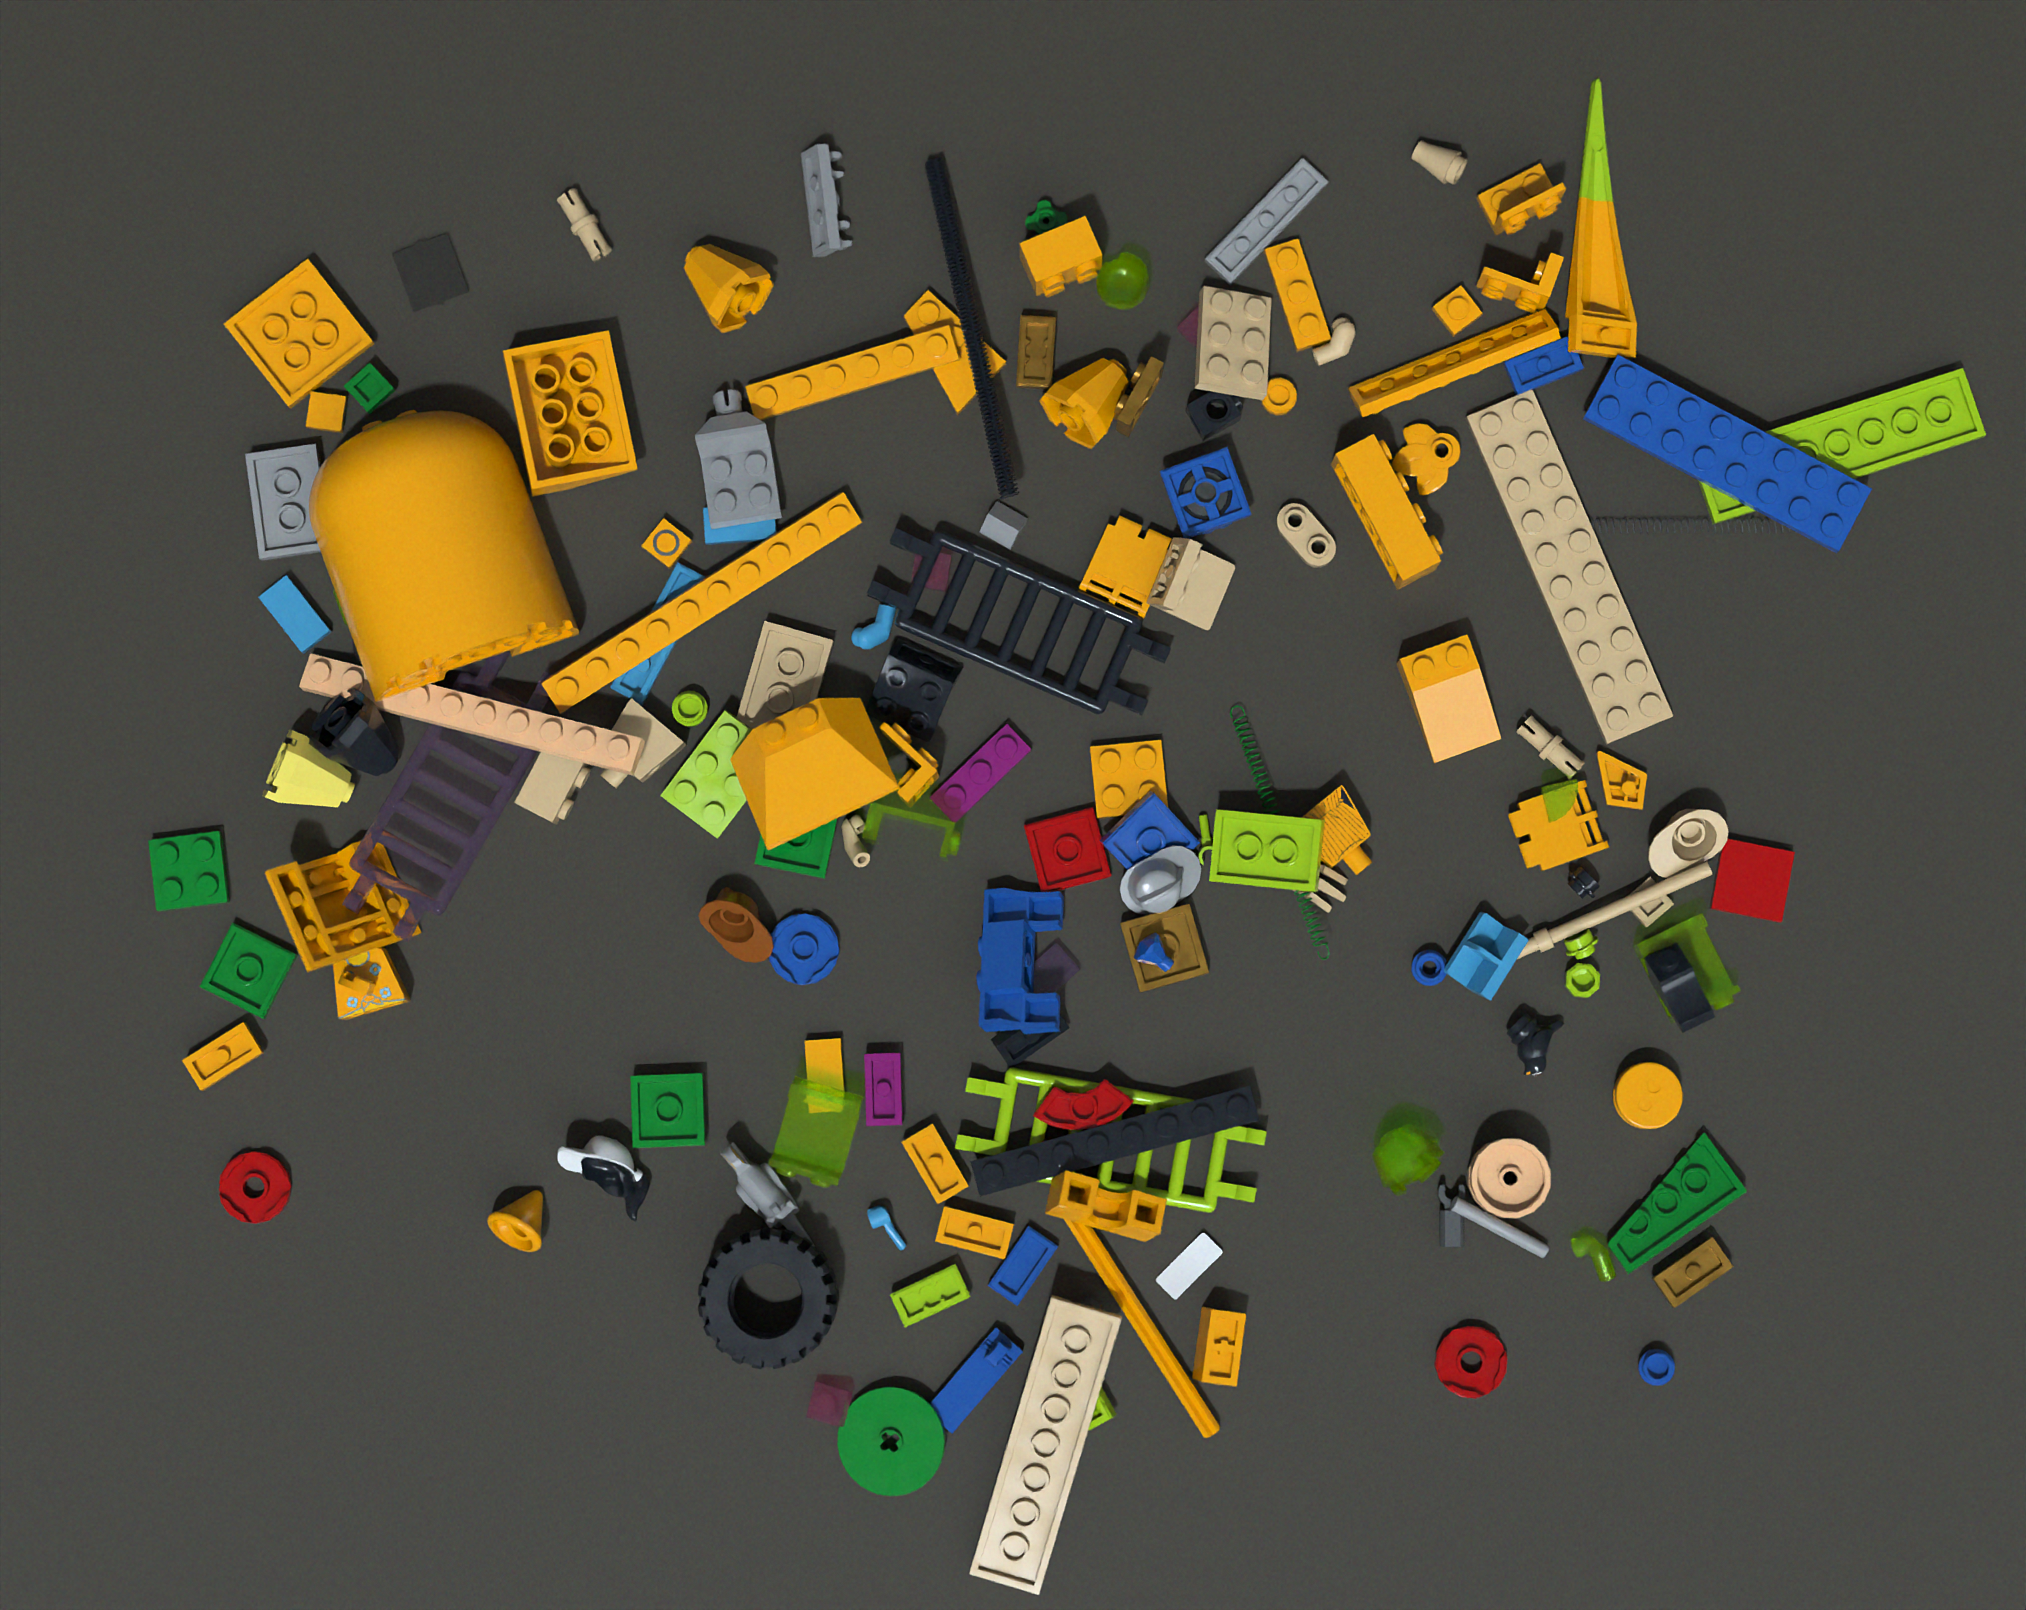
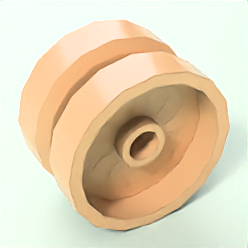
[1467,1139,1551,1218]

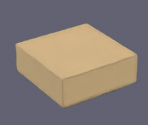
[1629,877,1674,928]

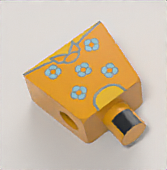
[333,947,410,1020]

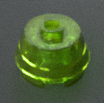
[1372,1124,1445,1196]

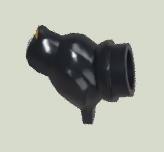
[1506,1013,1564,1076]

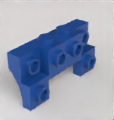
[976,888,1064,1034]

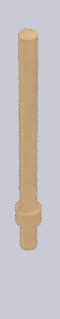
[1517,862,1713,959]

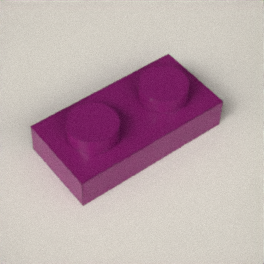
[864,1053,903,1126]

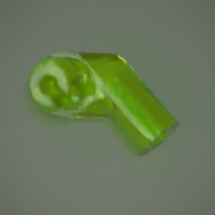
[1570,1233,1616,1282]

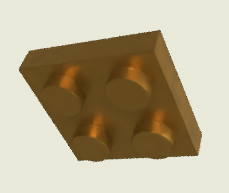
[1114,356,1164,437]
[1120,904,1209,993]

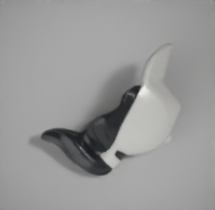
[557,1135,650,1221]

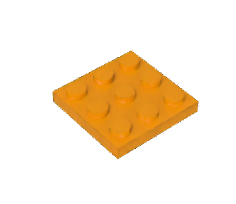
[224,259,375,409]

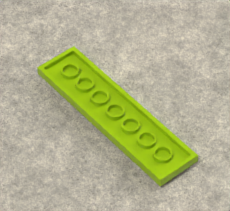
[1698,368,1986,525]

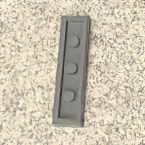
[1205,158,1328,285]

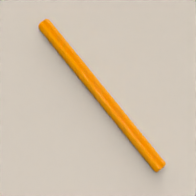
[1064,1219,1220,1438]

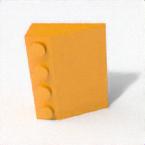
[503,330,638,496]

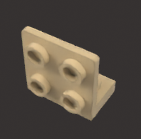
[1146,537,1235,630]

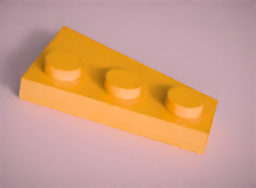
[904,290,1006,415]

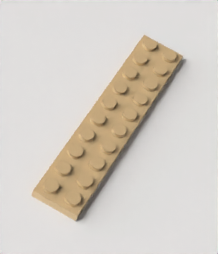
[1466,389,1673,745]

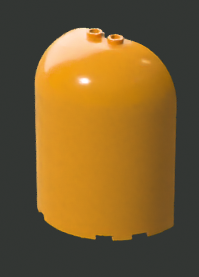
[309,410,579,702]

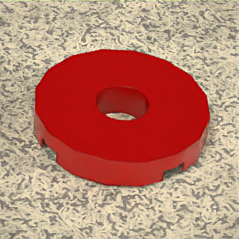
[219,1152,292,1224]
[1434,1325,1507,1398]

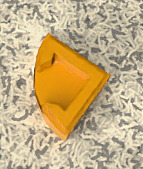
[338,971,376,996]

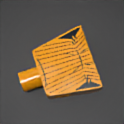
[1302,785,1372,875]

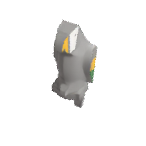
[720,1142,815,1247]

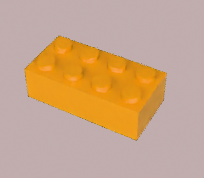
[1331,434,1443,590]

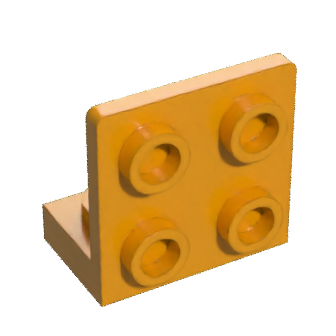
[1476,163,1566,235]
[1476,253,1564,312]
[880,722,939,808]

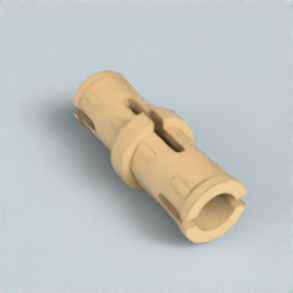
[557,189,612,261]
[1516,715,1585,780]

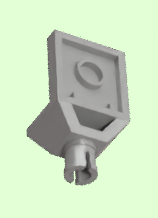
[695,390,782,529]

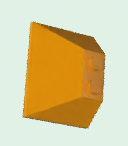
[730,698,900,850]
[265,835,421,972]

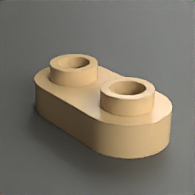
[1276,503,1336,568]

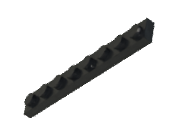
[971,1086,1259,1196]

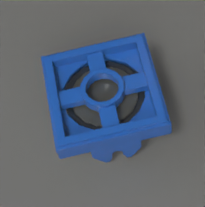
[1160,447,1251,538]

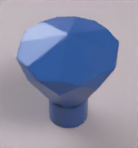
[1133,932,1174,972]

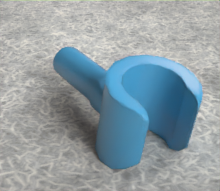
[867,1205,907,1251]

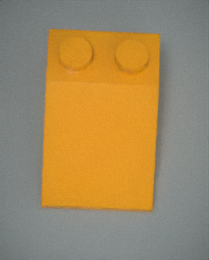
[1396,635,1501,763]

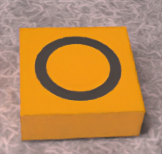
[641,518,692,569]

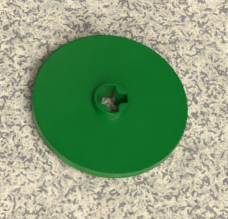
[837,1386,946,1496]

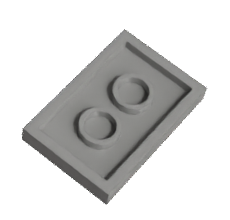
[245,444,321,561]

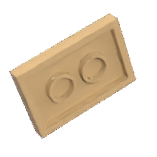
[1195,286,1271,400]
[737,621,834,729]

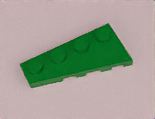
[1607,1132,1747,1275]

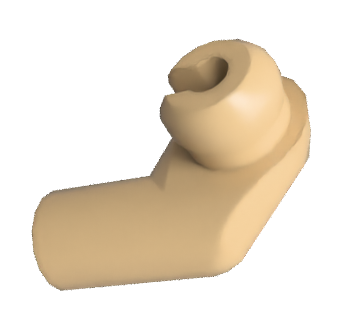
[841,814,870,867]

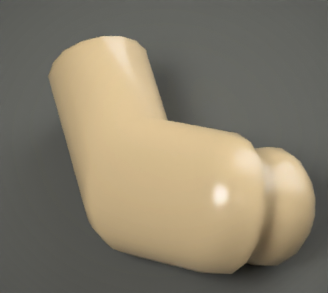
[1312,317,1355,366]

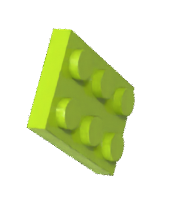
[660,709,752,839]
[1209,809,1325,892]

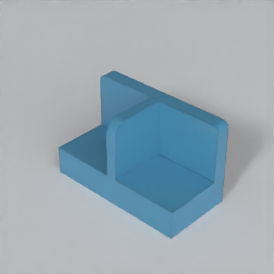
[1444,912,1529,1001]

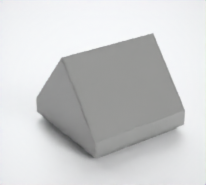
[980,501,1028,550]

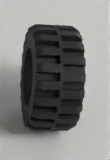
[697,1227,838,1369]

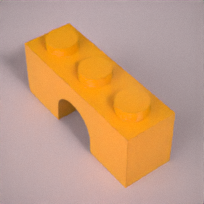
[1045,1170,1167,1242]

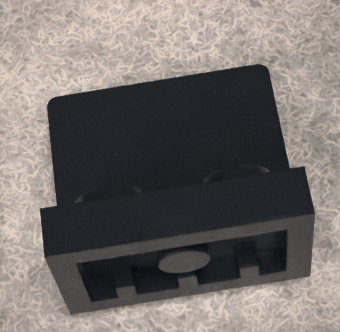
[866,638,963,742]

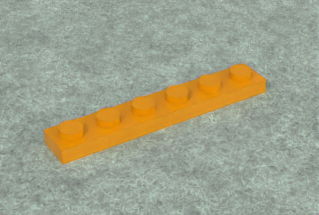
[1348,309,1561,418]
[745,325,960,420]

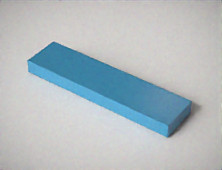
[610,563,706,705]

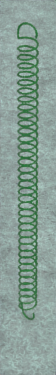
[1230,705,1329,960]

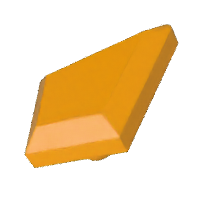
[1596,751,1647,810]

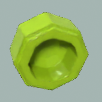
[1564,963,1600,998]

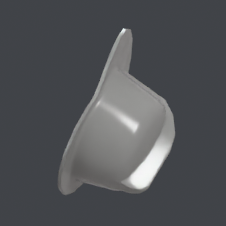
[1120,845,1201,915]

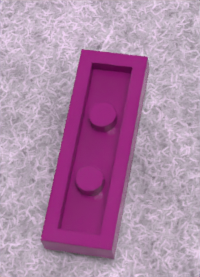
[930,724,1032,825]

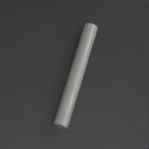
[1450,1196,1549,1258]

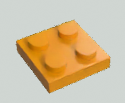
[1090,740,1168,819]

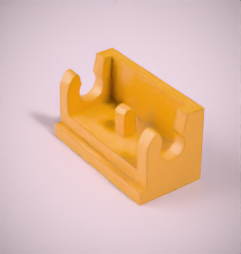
[1192,1307,1246,1386]

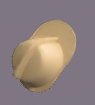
[1648,809,1728,878]

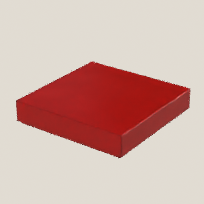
[1024,807,1111,892]
[1709,839,1795,923]

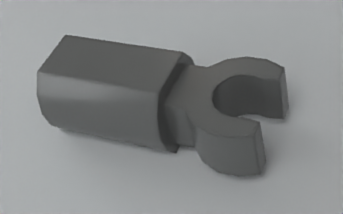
[1437,1185,1466,1247]

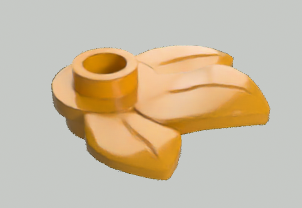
[1391,424,1461,495]

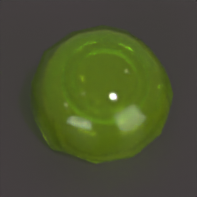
[1096,252,1150,310]

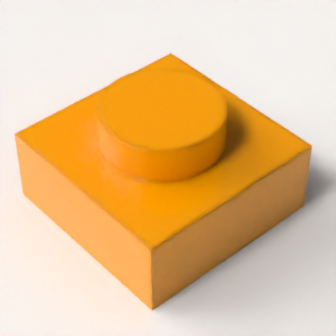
[1432,286,1483,337]

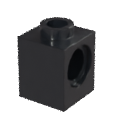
[1185,391,1243,441]

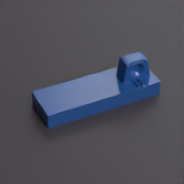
[930,1327,1023,1434]

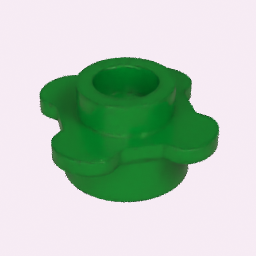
[1025,200,1067,235]

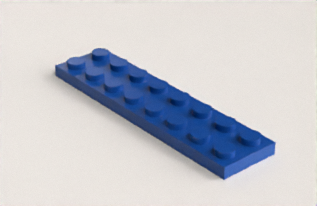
[1583,355,1872,553]

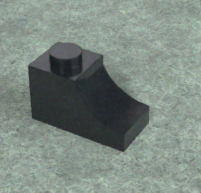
[1644,942,1715,1033]

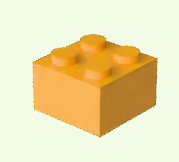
[1019,216,1102,297]

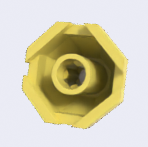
[262,730,355,807]

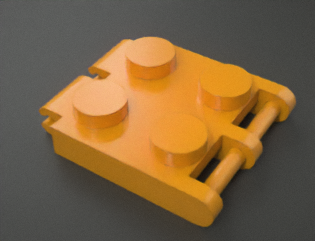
[1079,516,1172,618]
[1508,780,1609,871]

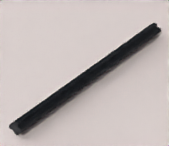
[924,157,1019,499]

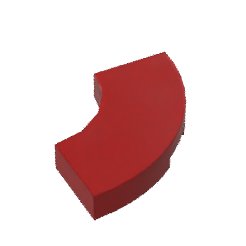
[1033,1080,1134,1130]

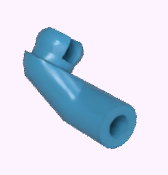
[851,604,896,649]

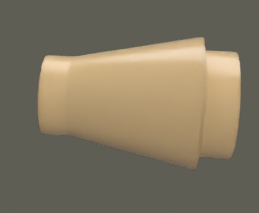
[1412,140,1467,185]

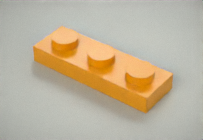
[1264,238,1331,352]

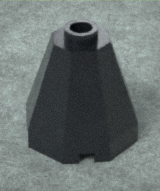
[309,688,399,777]

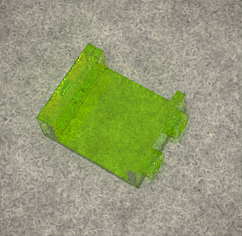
[862,802,962,862]
[1633,913,1741,1023]
[768,1077,865,1188]

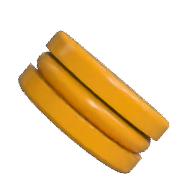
[1613,1062,1683,1129]

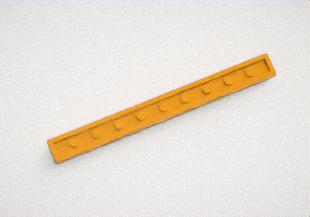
[540,492,862,714]

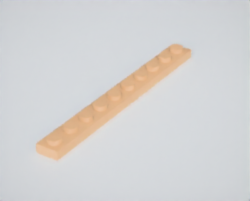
[299,653,645,776]

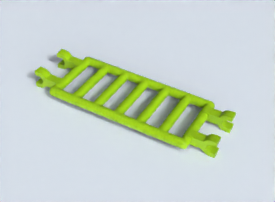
[955,1067,1267,1213]

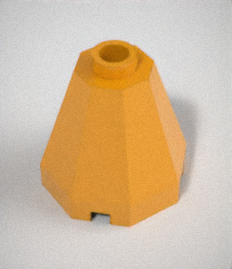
[684,244,773,333]
[1039,358,1129,449]

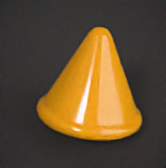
[487,1190,543,1252]

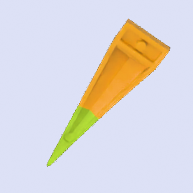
[1565,78,1637,360]

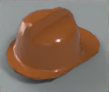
[699,887,774,963]

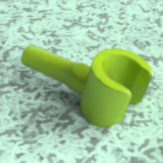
[1198,815,1212,865]

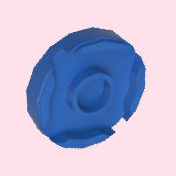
[769,914,840,985]

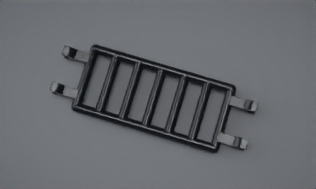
[867,528,1171,716]

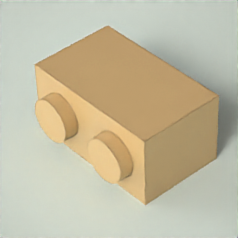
[514,752,591,825]

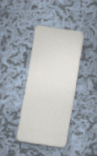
[1156,1233,1223,1299]

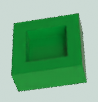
[344,363,396,414]

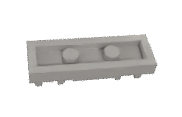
[801,144,852,257]

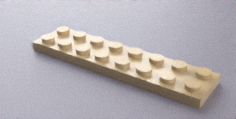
[969,1295,1122,1595]

